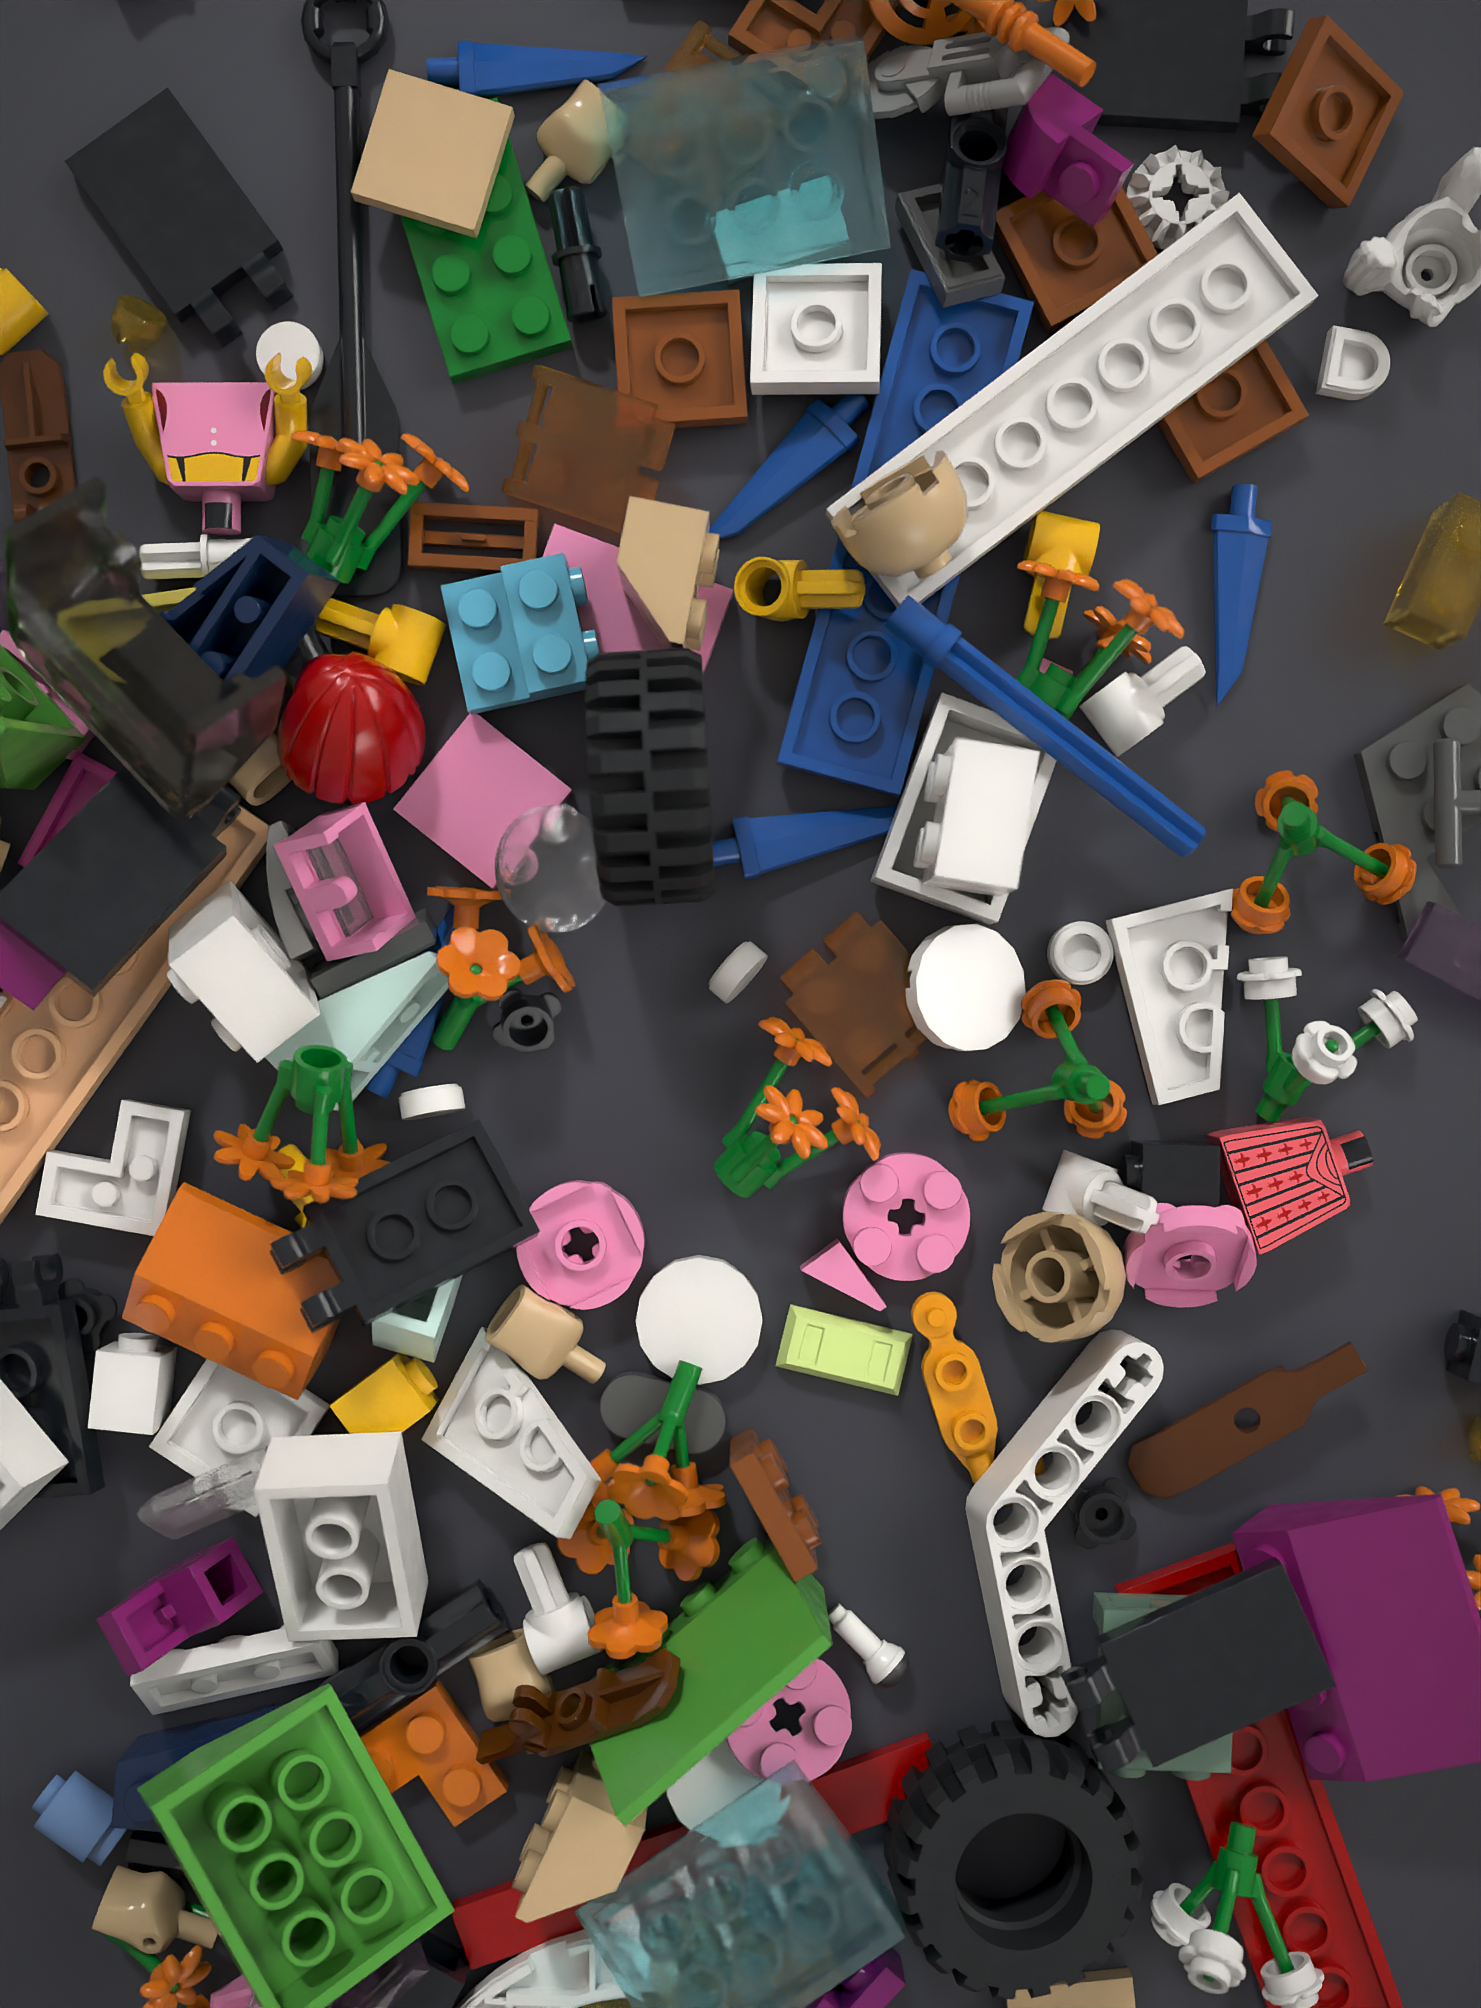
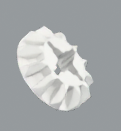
[1126,145,1230,250]

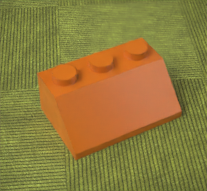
[122,1182,341,1401]

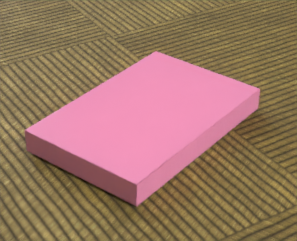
[542,524,733,675]

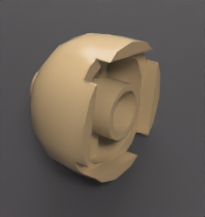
[831,450,968,579]
[992,1211,1126,1343]

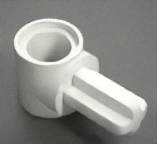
[1079,646,1206,757]
[1042,1150,1160,1234]
[514,1542,604,1675]

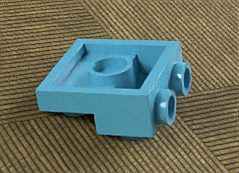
[440,553,600,715]

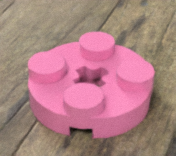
[842,1152,970,1281]
[516,1180,645,1310]
[1123,1203,1257,1308]
[726,1659,852,1784]

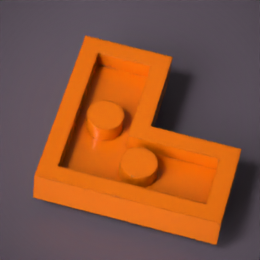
[358,1678,510,1827]

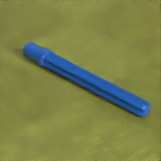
[884,595,1206,857]

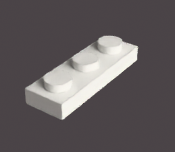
[130,1625,339,1715]

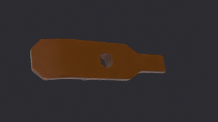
[0,349,80,607]
[1127,1341,1369,1499]
[476,1648,680,1765]

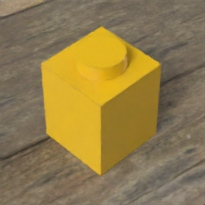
[330,1352,439,1434]

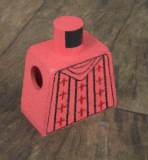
[1205,1117,1373,1254]

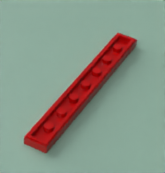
[451,1731,932,1970]

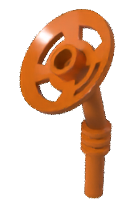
[867,0,1097,87]

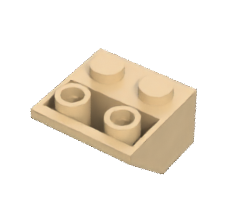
[617,496,720,651]
[512,1750,647,1923]

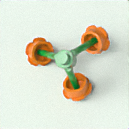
[1231,770,1417,935]
[948,979,1127,1142]

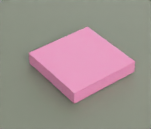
[393,714,573,890]

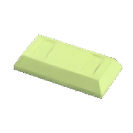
[775,1304,913,1396]

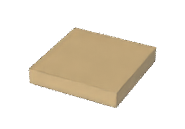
[351,69,515,238]

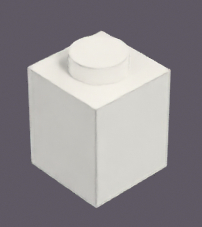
[88,1333,177,1435]

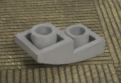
[266,821,322,961]

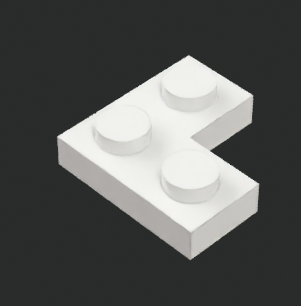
[35,1099,191,1236]

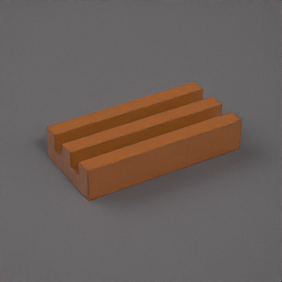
[408,502,540,575]

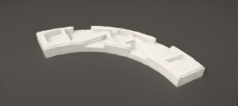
[455,1924,650,2008]

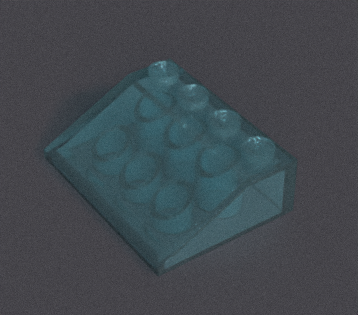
[598,35,891,297]
[574,1759,905,2008]

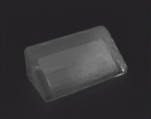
[137,1445,268,1539]

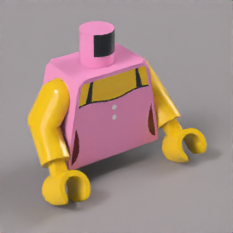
[103,352,313,536]

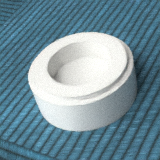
[256,321,324,390]
[1047,921,1113,985]
[709,941,768,1004]
[398,1084,465,1120]

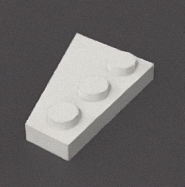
[1106,888,1233,1105]
[421,1327,601,1539]

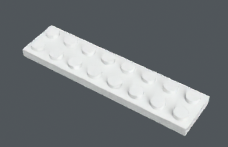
[826,193,1319,608]

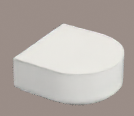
[1316,325,1390,400]

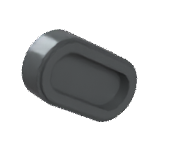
[600,1371,726,1454]

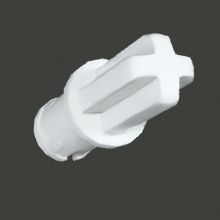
[139,534,252,579]

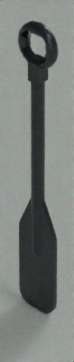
[301,0,402,598]

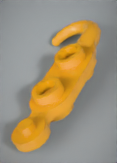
[911,1291,1045,1506]

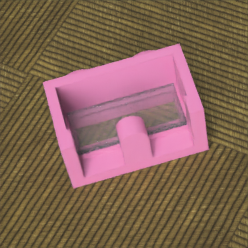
[273,802,416,961]

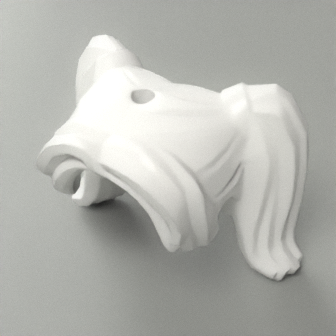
[1343,147,1481,327]

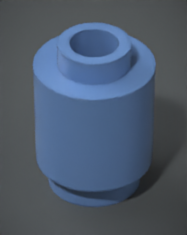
[32,1770,127,1866]

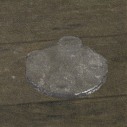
[495,804,606,933]

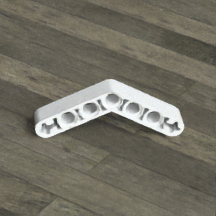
[965,1329,1164,1737]

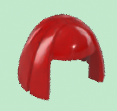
[277,651,426,804]

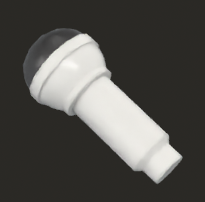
[828,1603,909,1688]

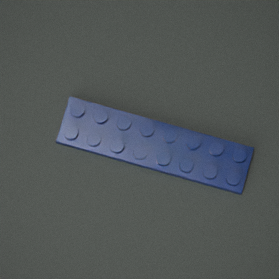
[777,269,1034,797]

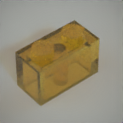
[1383,492,1481,650]

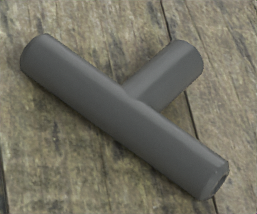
[1433,738,1481,868]

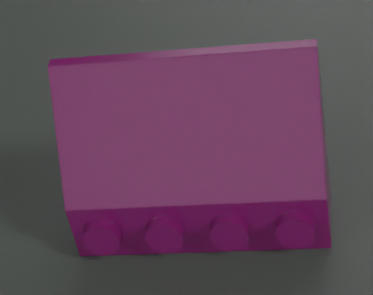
[1232,1494,1481,1782]

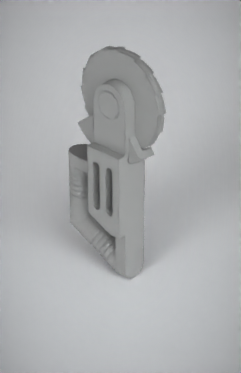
[853,27,1070,119]

